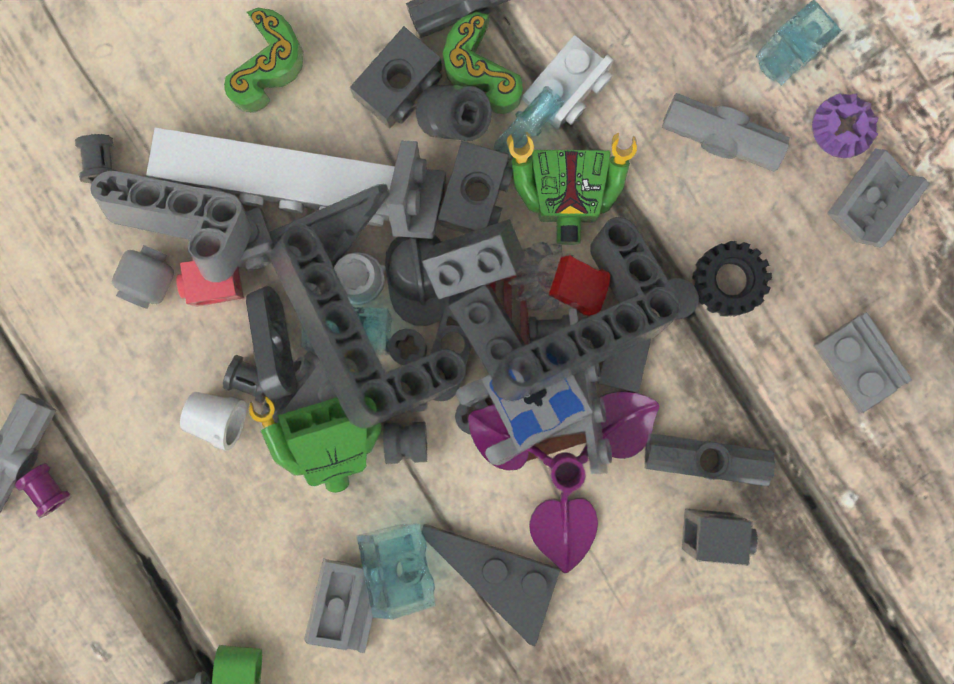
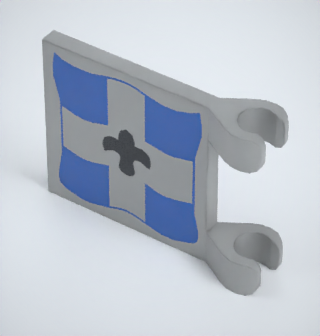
[456,353,594,465]

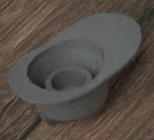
[385,235,448,326]

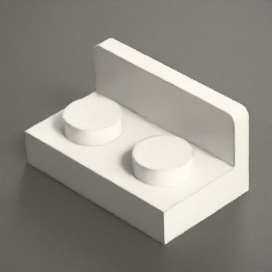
[522,35,614,130]

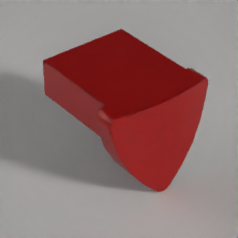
[549,255,610,317]

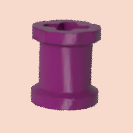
[15,463,71,518]

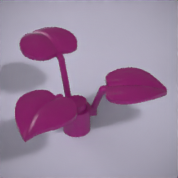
[468,391,659,573]

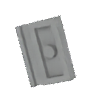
[813,312,912,413]
[304,559,384,653]

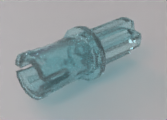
[494,86,565,160]

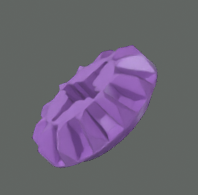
[812,93,879,158]

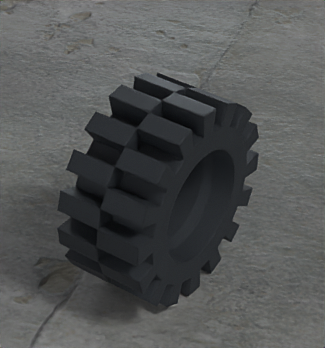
[692,241,772,317]

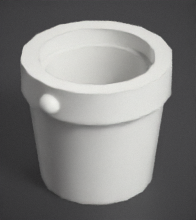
[334,252,386,305]
[180,392,246,451]

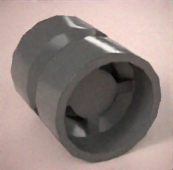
[416,85,492,141]

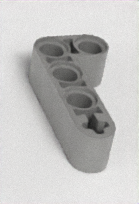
[90,171,252,282]

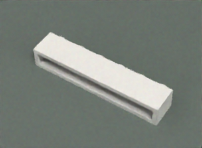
[146,128,395,226]

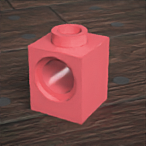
[176,261,244,307]

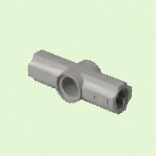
[661,93,790,172]
[0,394,56,513]

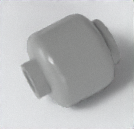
[112,245,174,309]

